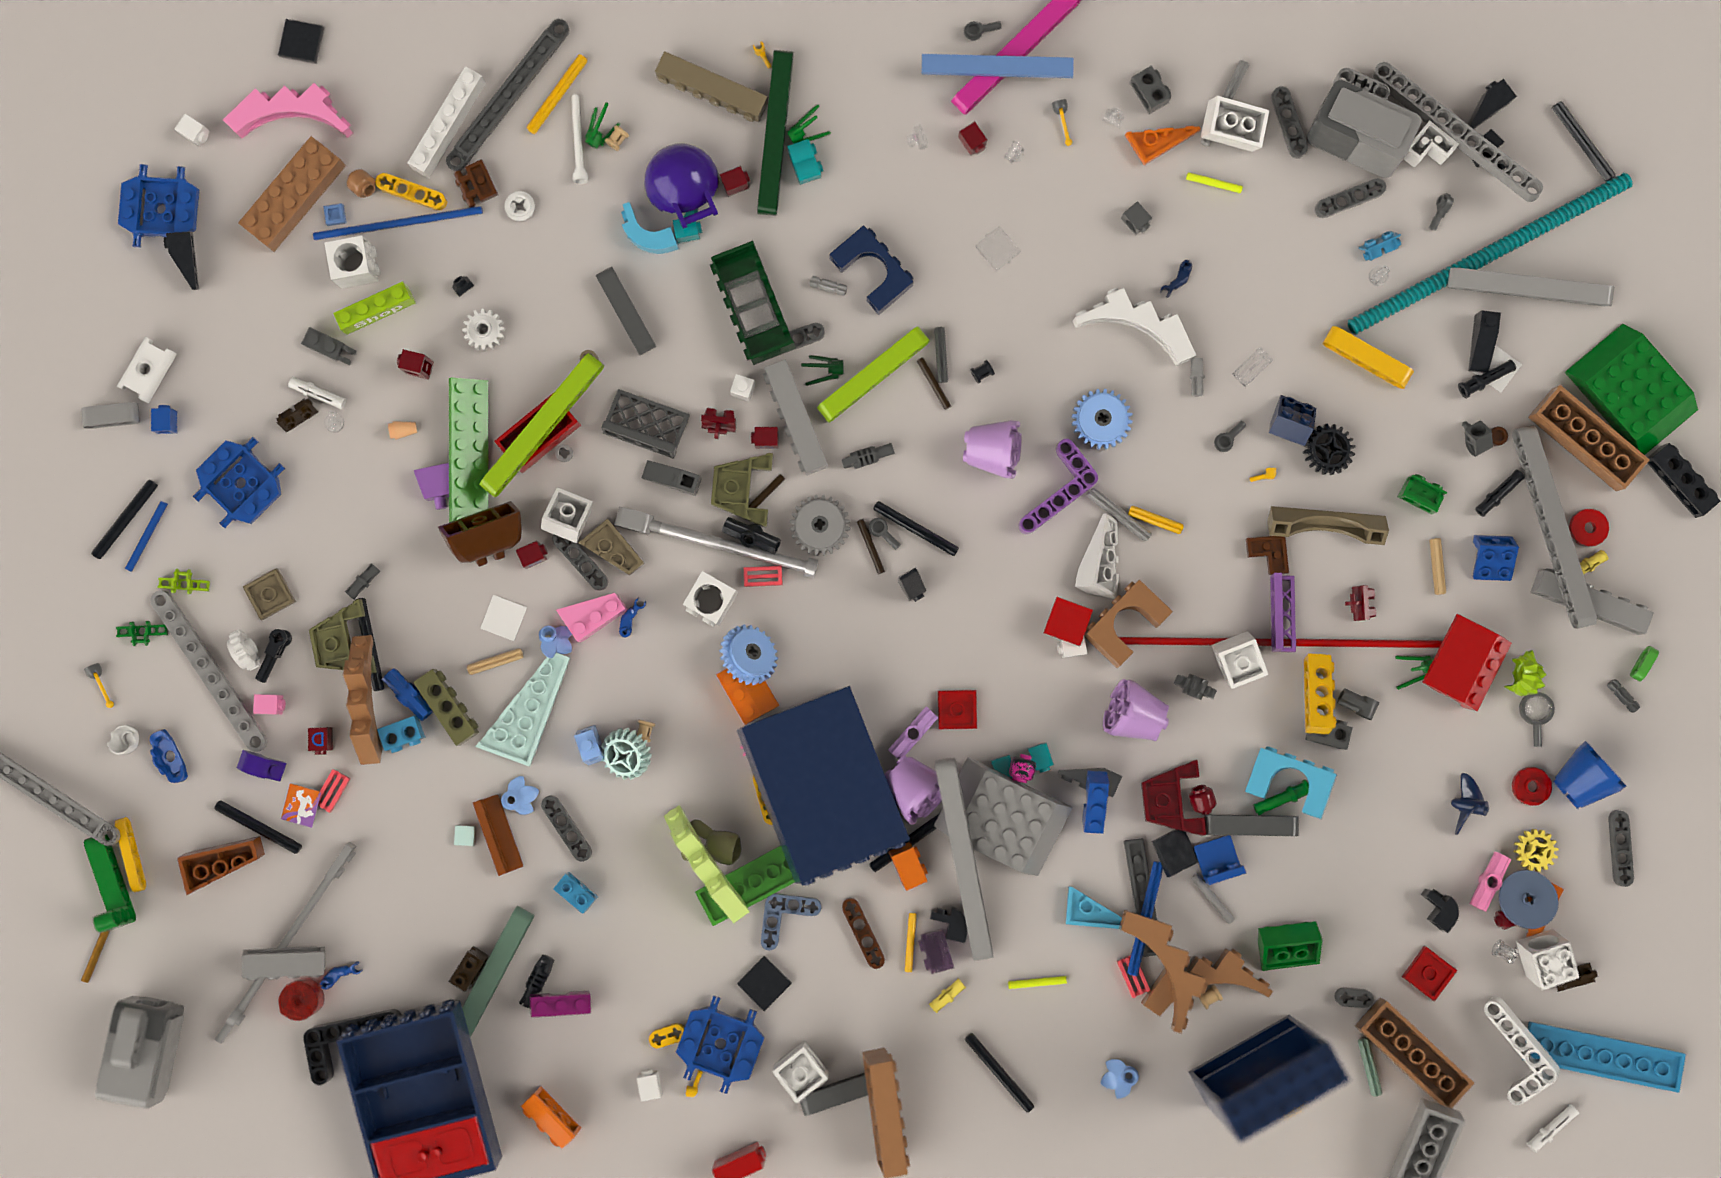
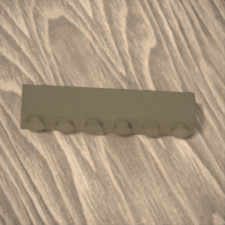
[655,51,768,122]

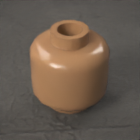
[347,169,376,198]

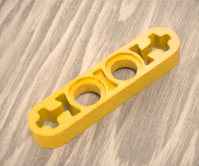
[375,173,447,211]
[115,817,146,893]

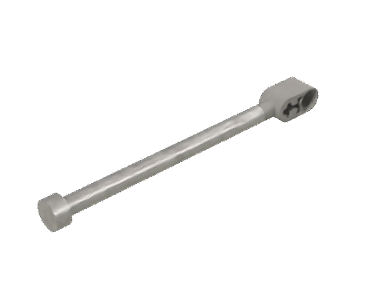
[614,507,818,579]

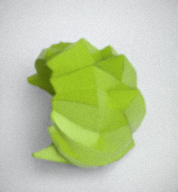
[1504,650,1547,696]

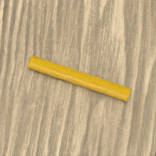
[904,913,917,972]

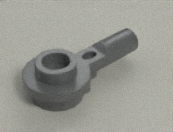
[964,21,1001,41]
[1429,193,1454,231]
[1214,421,1246,452]
[868,518,901,550]

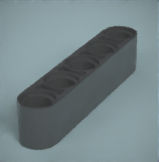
[595,266,656,355]
[1204,815,1299,836]
[800,1072,868,1116]

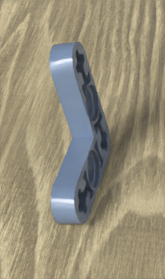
[761,893,822,951]

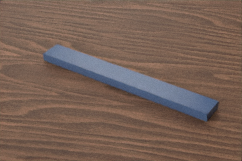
[921,54,1074,78]

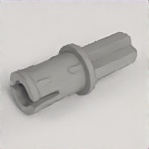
[1190,358,1205,397]

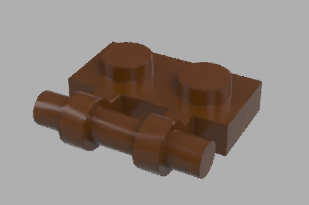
[454,159,498,208]

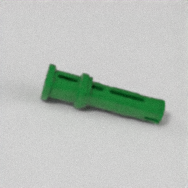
[1253,779,1309,816]

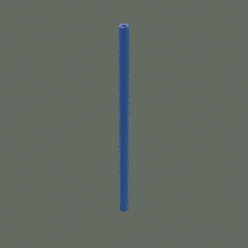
[313,206,483,240]

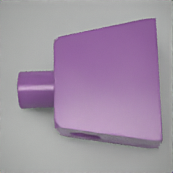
[414,463,449,510]

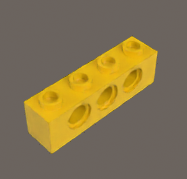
[1304,653,1336,734]

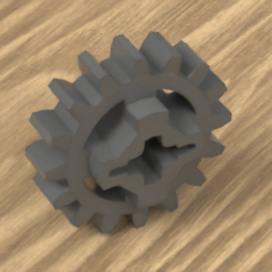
[1174,674,1217,700]

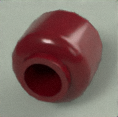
[1189,784,1217,815]

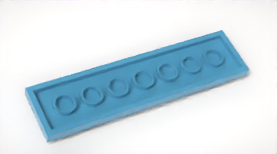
[1522,1021,1686,1093]

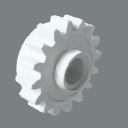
[462,309,506,352]
[227,629,261,671]

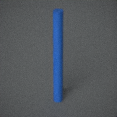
[125,501,168,572]

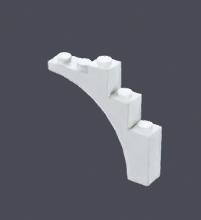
[1073,288,1196,366]

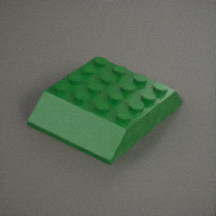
[1565,324,1698,455]

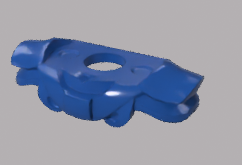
[149,729,188,783]

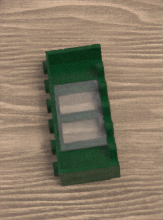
[710,240,795,365]

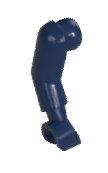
[1160,260,1192,298]

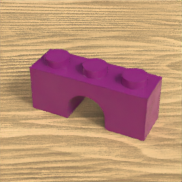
[530,991,591,1018]

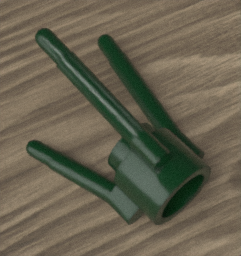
[801,355,844,386]

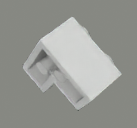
[1404,120,1459,167]

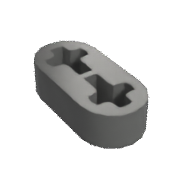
[1334,988,1374,1008]

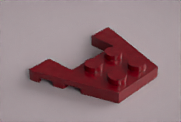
[1141,760,1206,836]

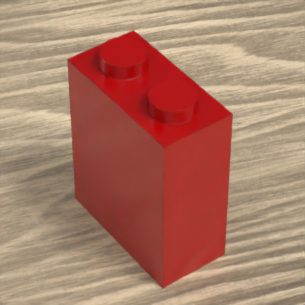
[712,1141,767,1178]

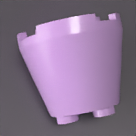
[963,420,1022,479]
[1103,679,1169,741]
[885,756,942,825]

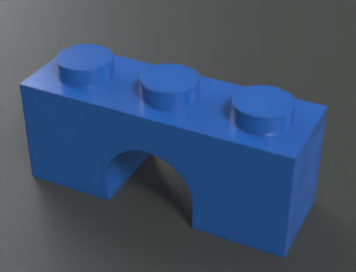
[1082,771,1109,834]

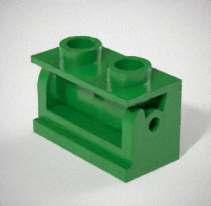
[1398,474,1447,515]

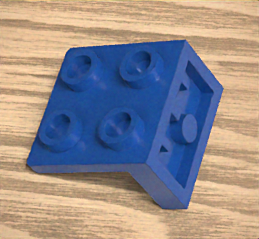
[1472,535,1519,581]
[1193,835,1246,885]

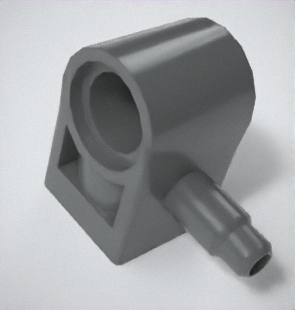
[1462,420,1493,457]

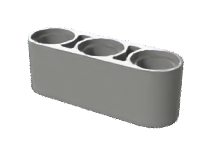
[82,402,139,429]

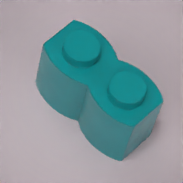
[787,139,823,185]

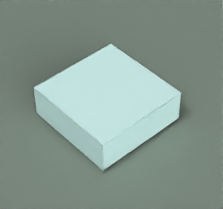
[454,825,476,846]

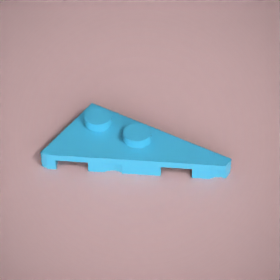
[1065,886,1122,929]

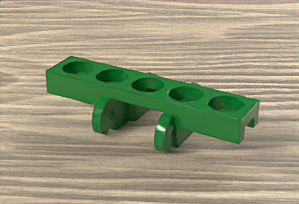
[116,621,168,646]

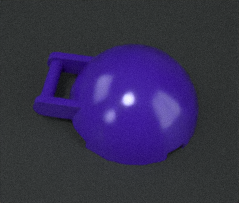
[645,143,719,229]

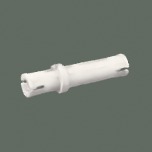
[288,376,347,410]
[1527,1104,1579,1153]

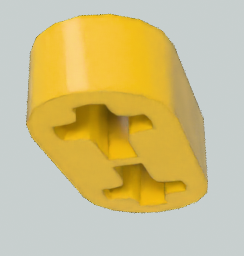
[649,1023,685,1048]

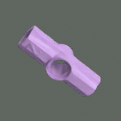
[888,707,939,759]

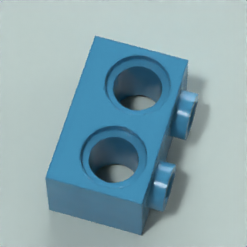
[377,716,426,753]
[553,872,598,914]

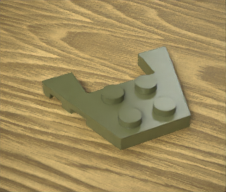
[711,453,773,527]
[309,599,377,673]

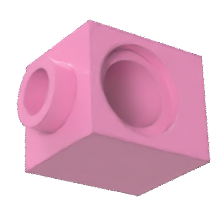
[253,694,286,714]

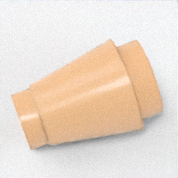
[388,421,417,440]

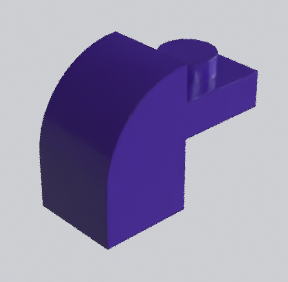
[237,750,287,782]

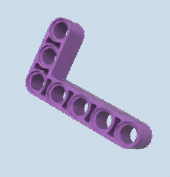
[1019,439,1098,534]

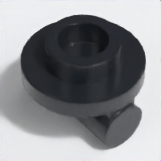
[452,276,474,297]

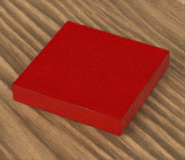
[1043,597,1093,646]
[938,690,977,729]
[1402,946,1458,1002]

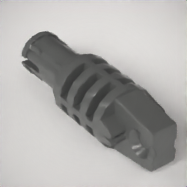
[842,443,895,469]

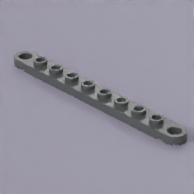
[446,19,569,172]

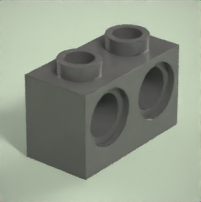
[1130,65,1171,114]
[1305,720,1353,750]

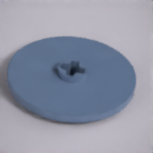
[1499,870,1558,929]

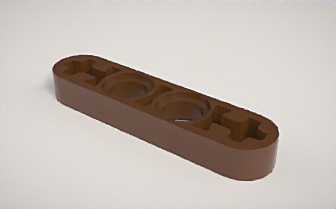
[842,898,885,969]

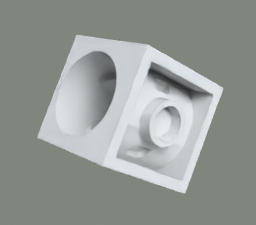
[324,236,380,289]
[683,571,738,627]
[1211,631,1269,689]
[1516,929,1579,990]
[772,1041,829,1104]

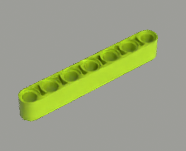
[817,326,930,423]

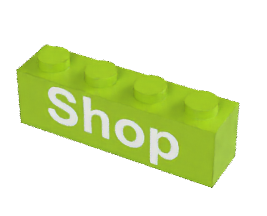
[333,281,416,335]

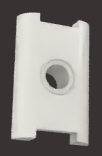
[117,337,177,403]

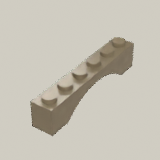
[1267,506,1389,545]

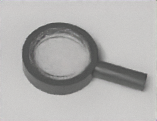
[1519,692,1555,747]

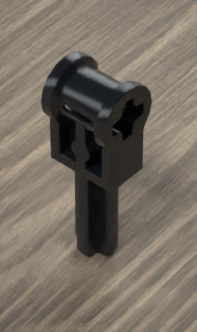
[255,629,292,683]

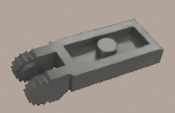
[301,327,357,365]

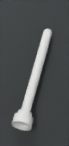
[571,94,588,184]

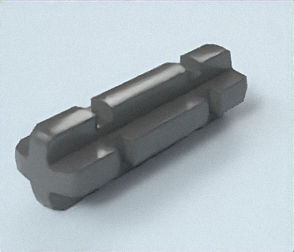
[1607,679,1640,713]

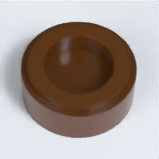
[1490,426,1508,446]

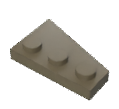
[578,519,645,575]

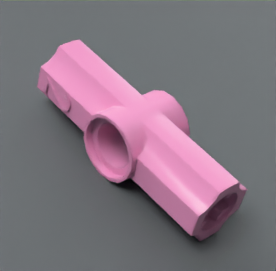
[1469,851,1512,912]

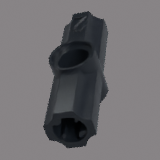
[722,517,781,555]

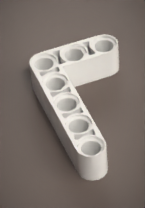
[1484,997,1560,1105]

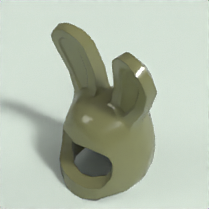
[681,819,742,865]

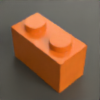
[888,842,928,891]

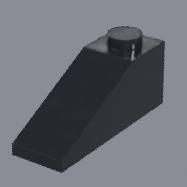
[1468,79,1517,129]
[163,232,199,290]
[1468,310,1501,373]
[898,567,926,602]

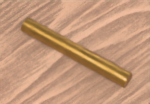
[81,931,110,983]

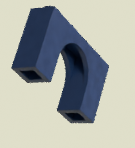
[829,225,914,315]

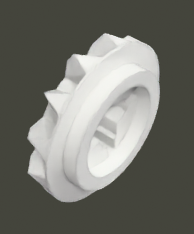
[505,191,535,222]

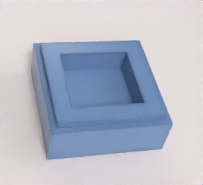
[323,203,346,226]

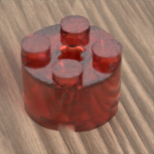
[279,978,324,1021]

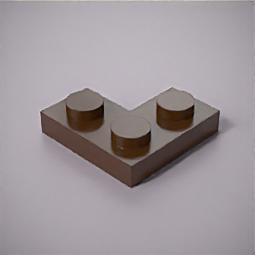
[1246,536,1289,575]

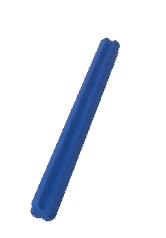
[1127,861,1163,976]

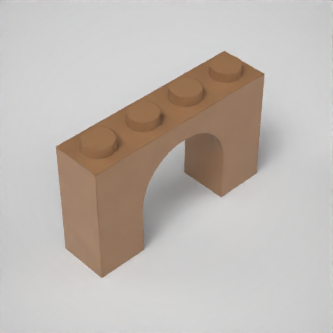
[1085,580,1173,668]

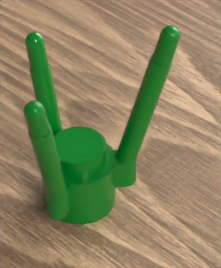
[584,102,620,149]
[787,104,831,144]
[1395,655,1434,690]

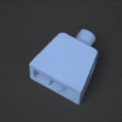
[574,725,604,766]

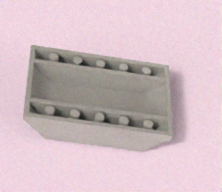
[934,757,1073,876]

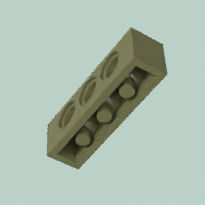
[413,669,479,746]

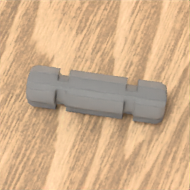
[810,276,847,296]

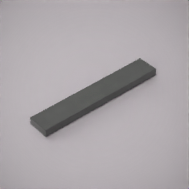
[1123,838,1157,957]

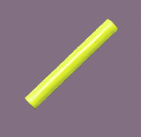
[1186,172,1243,194]
[1008,976,1067,989]

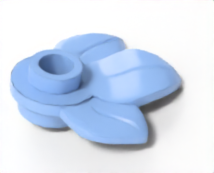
[539,626,572,658]
[501,776,539,815]
[1100,1059,1139,1099]

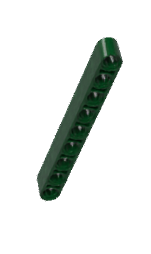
[757,50,793,216]

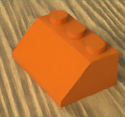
[716,669,779,725]
[521,1086,581,1149]

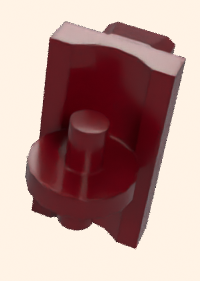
[701,408,736,439]
[1345,585,1376,621]

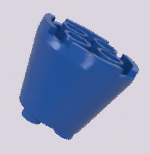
[1553,741,1627,809]

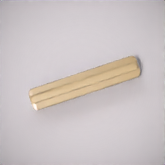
[1429,538,1446,595]
[467,648,523,675]

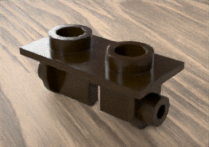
[276,398,318,433]
[1556,963,1598,992]

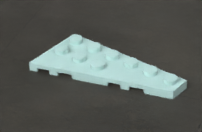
[475,653,571,766]

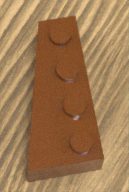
[177,836,265,895]

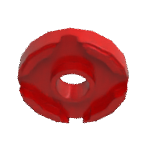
[1569,509,1609,547]
[1512,767,1552,806]

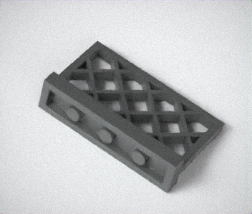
[601,389,690,459]

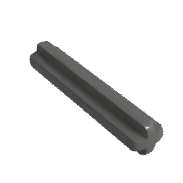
[934,327,948,383]

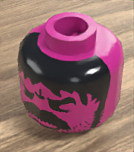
[1009,754,1036,783]

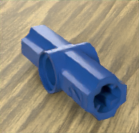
[382,668,433,721]

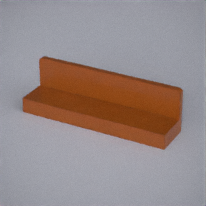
[473,794,523,876]

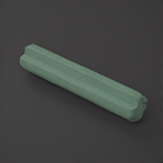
[1358,1038,1382,1096]

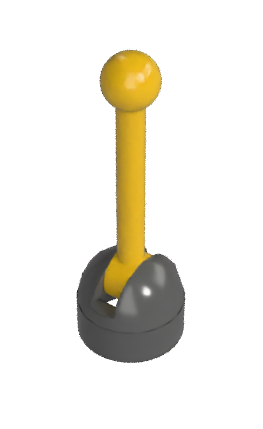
[1052,99,1072,146]
[84,663,114,708]

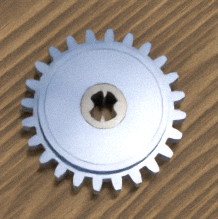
[1071,389,1133,450]
[719,624,778,685]

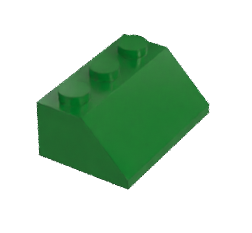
[1257,921,1323,971]

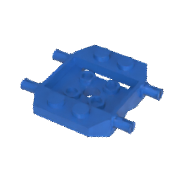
[118,164,199,248]
[193,437,285,528]
[676,995,764,1094]

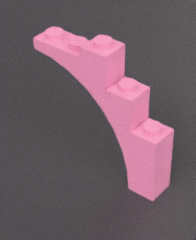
[223,83,353,138]

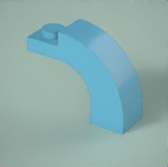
[621,202,679,254]

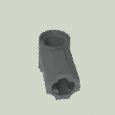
[1337,688,1379,720]

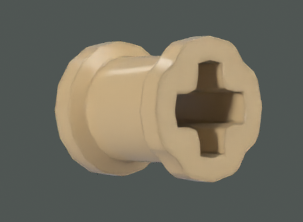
[604,125,629,151]
[637,720,655,742]
[1199,984,1223,1010]

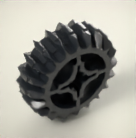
[1303,424,1355,475]

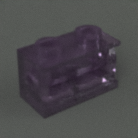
[918,928,954,975]

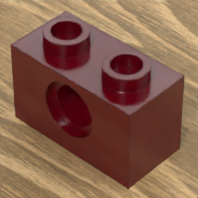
[397,349,434,380]

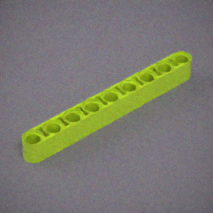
[479,353,604,498]

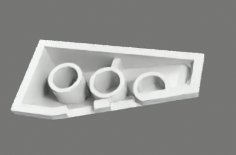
[1075,513,1119,599]

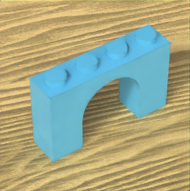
[1245,746,1337,820]

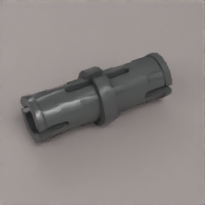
[345,563,381,599]

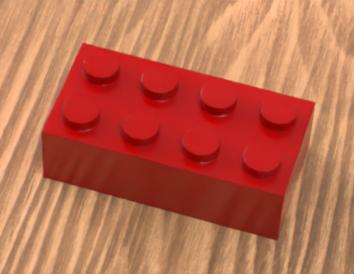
[494,393,581,474]

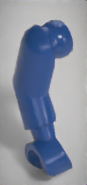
[619,597,646,638]
[320,961,363,990]

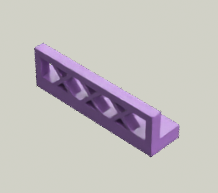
[1270,573,1296,652]

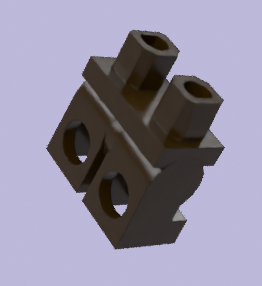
[448,946,489,992]

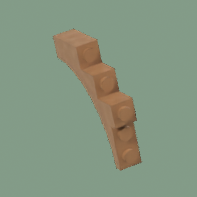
[343,635,382,765]
[1119,910,1207,1034]
[1141,948,1273,1017]

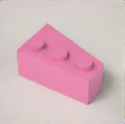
[556,593,628,643]

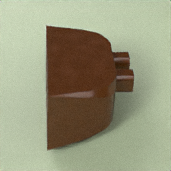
[438,501,522,567]

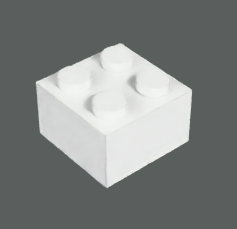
[541,488,593,543]

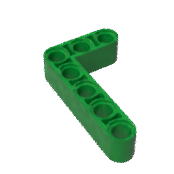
[84,834,136,933]

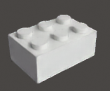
[1201,96,1269,152]

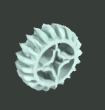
[601,728,652,780]

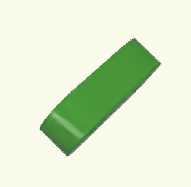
[1630,646,1659,682]

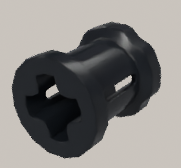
[970,360,995,384]

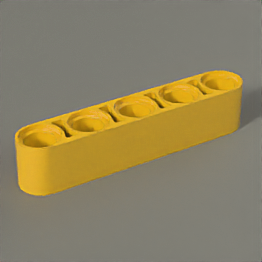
[1323,326,1414,389]

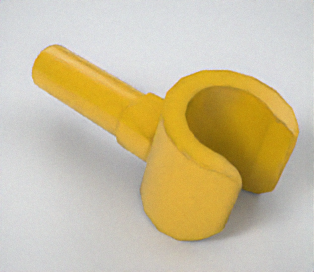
[753,41,772,69]
[1250,468,1276,482]
[686,1070,703,1097]

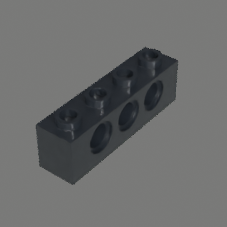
[1647,443,1721,518]

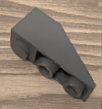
[641,460,702,496]
[1058,768,1122,797]

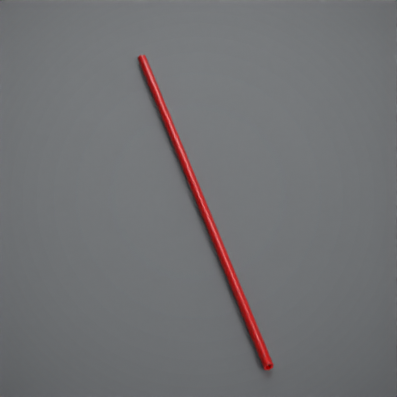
[1119,637,1443,648]

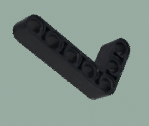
[303,1009,402,1085]

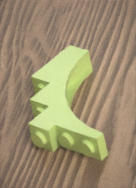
[664,805,749,923]

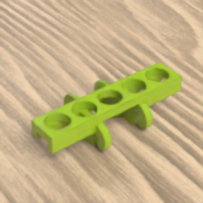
[158,569,210,594]

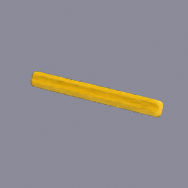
[526,54,588,134]

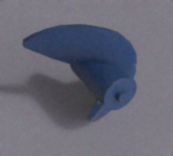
[1451,773,1490,835]

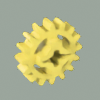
[1513,829,1559,872]

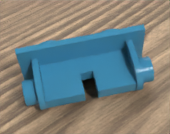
[1359,231,1401,261]

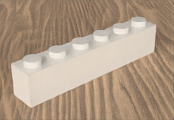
[408,66,486,179]

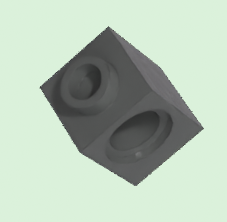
[1121,201,1152,235]

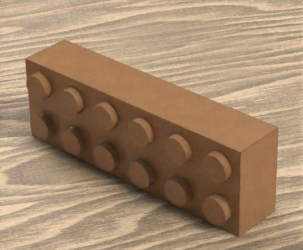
[238,136,346,252]
[1528,385,1649,492]
[1355,997,1474,1108]
[862,1047,910,1178]

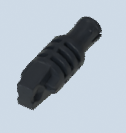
[519,955,554,1008]

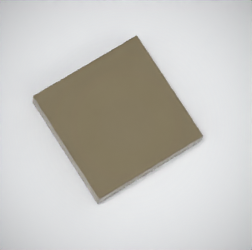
[243,568,296,621]

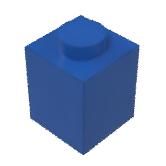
[151,405,177,434]

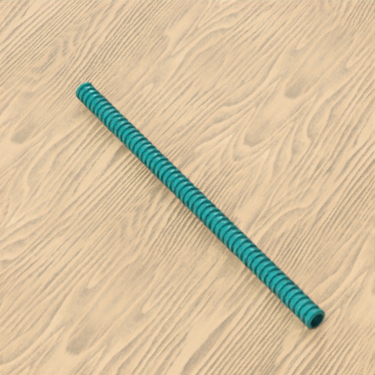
[1347,173,1633,335]

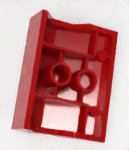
[1422,614,1512,712]

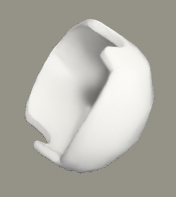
[107,725,139,755]

